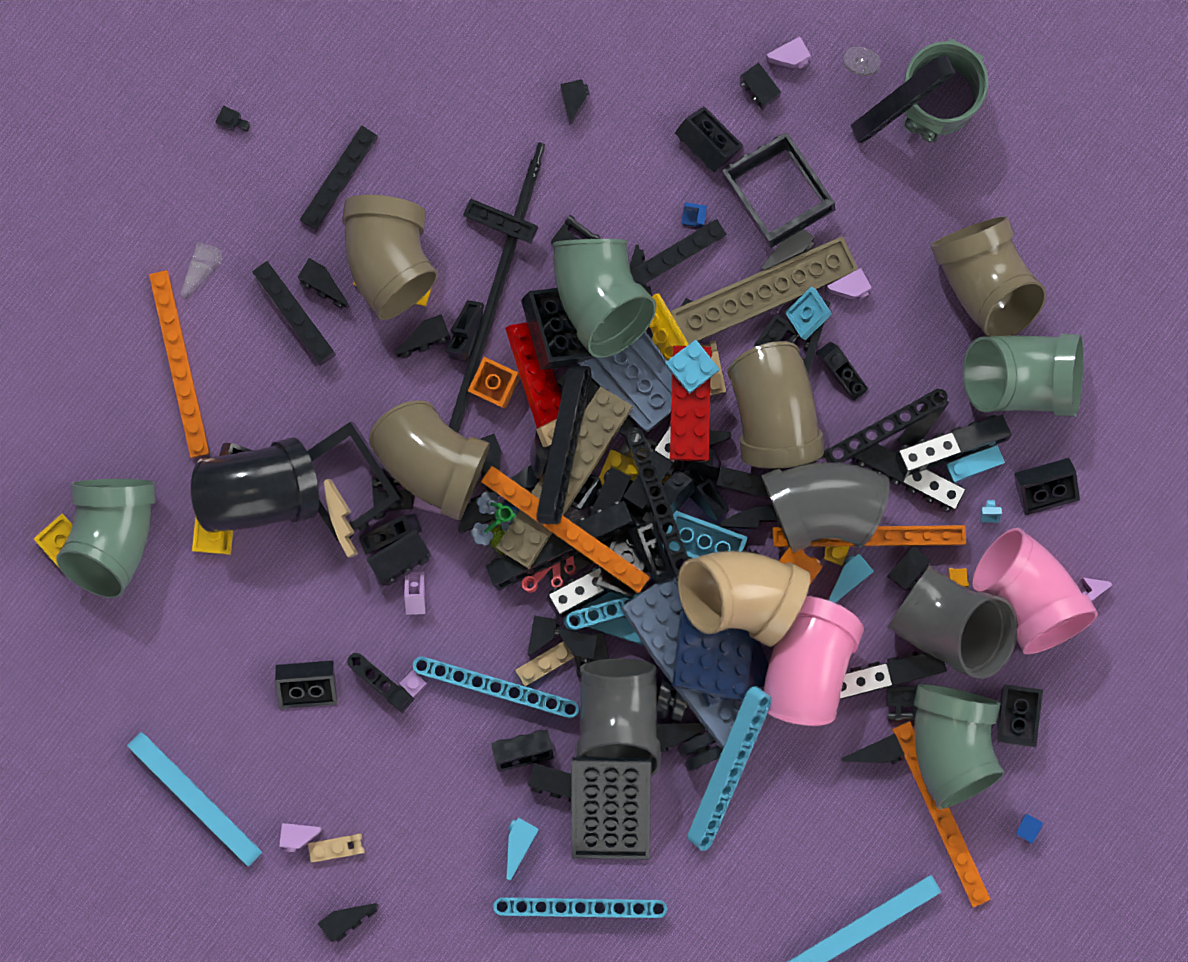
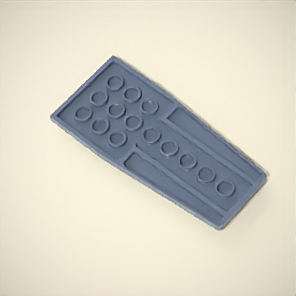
[577,331,672,432]
[620,567,767,749]

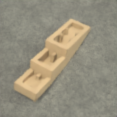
[324,479,358,557]

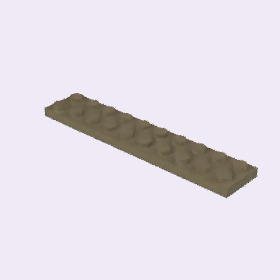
[670,236,858,344]
[496,386,633,569]

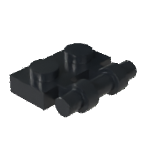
[886,686,918,722]

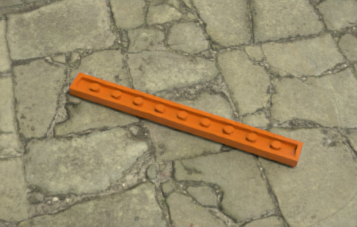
[149,270,210,459]
[481,466,650,593]
[772,525,966,548]
[892,721,991,907]

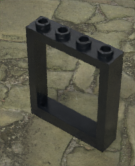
[722,133,836,248]
[307,422,404,541]

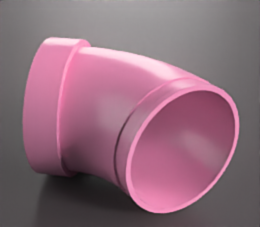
[973,528,1098,654]
[763,596,864,726]

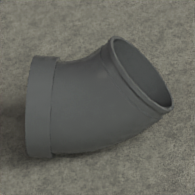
[761,462,889,553]
[887,565,1018,679]
[576,659,661,776]

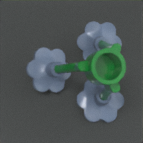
[470,491,519,546]

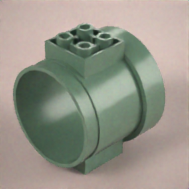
[902,38,988,143]

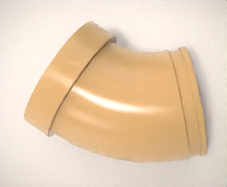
[678,551,810,646]

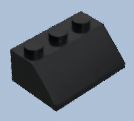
[674,106,744,172]
[1014,458,1080,516]
[366,530,432,586]
[275,660,337,709]

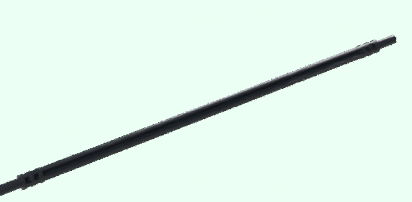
[449,142,545,433]

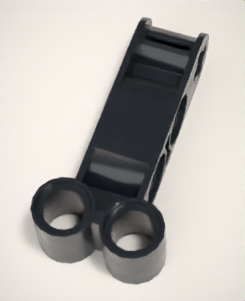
[347,653,414,713]

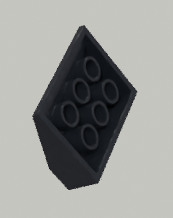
[521,288,596,370]

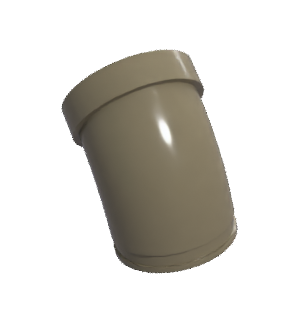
[342,195,438,320]
[930,216,1046,337]
[727,341,824,468]
[369,400,490,521]

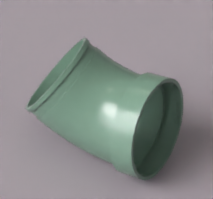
[553,239,656,358]
[963,333,1084,417]
[56,479,155,598]
[914,684,1005,809]

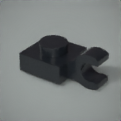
[215,105,251,132]

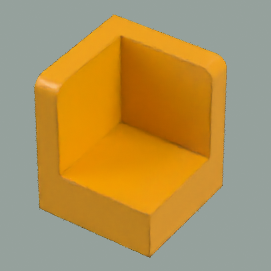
[947,568,969,588]

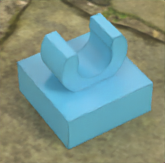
[980,500,1002,523]

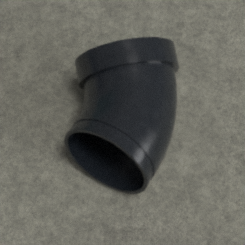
[191,437,319,533]

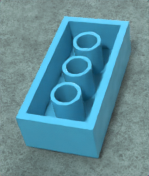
[662,511,747,559]

